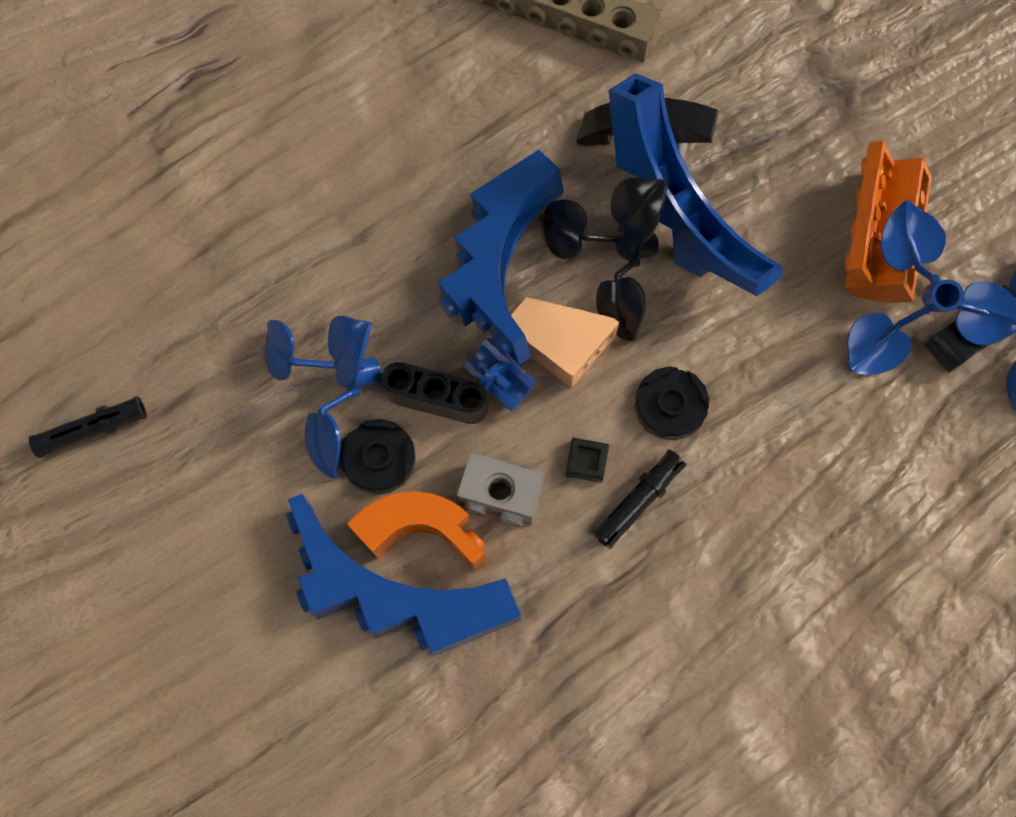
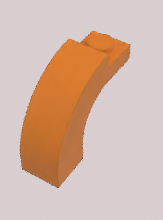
[347,491,486,570]

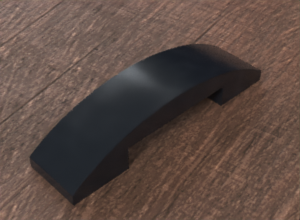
[576,98,718,145]

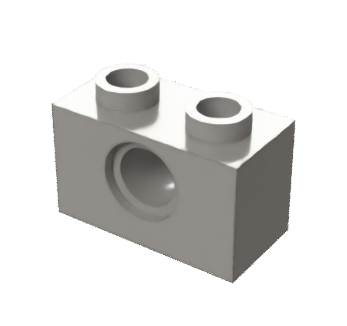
[457,452,545,527]

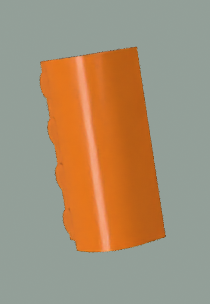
[845,141,932,303]

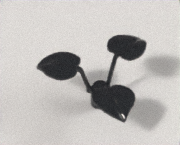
[543,177,668,341]

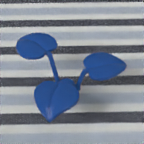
[847,200,1016,375]
[265,316,382,478]

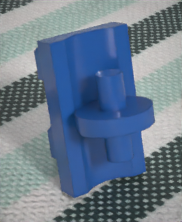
[464,338,538,411]

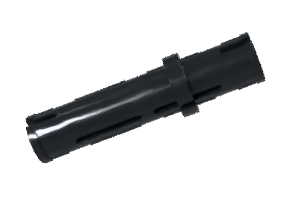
[29,396,147,458]
[592,449,687,550]

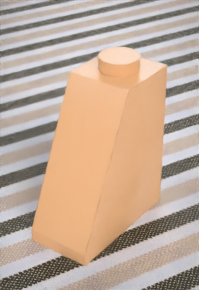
[508,297,619,389]

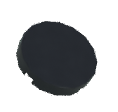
[634,366,710,441]
[340,419,416,495]

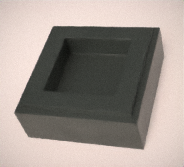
[565,437,609,483]

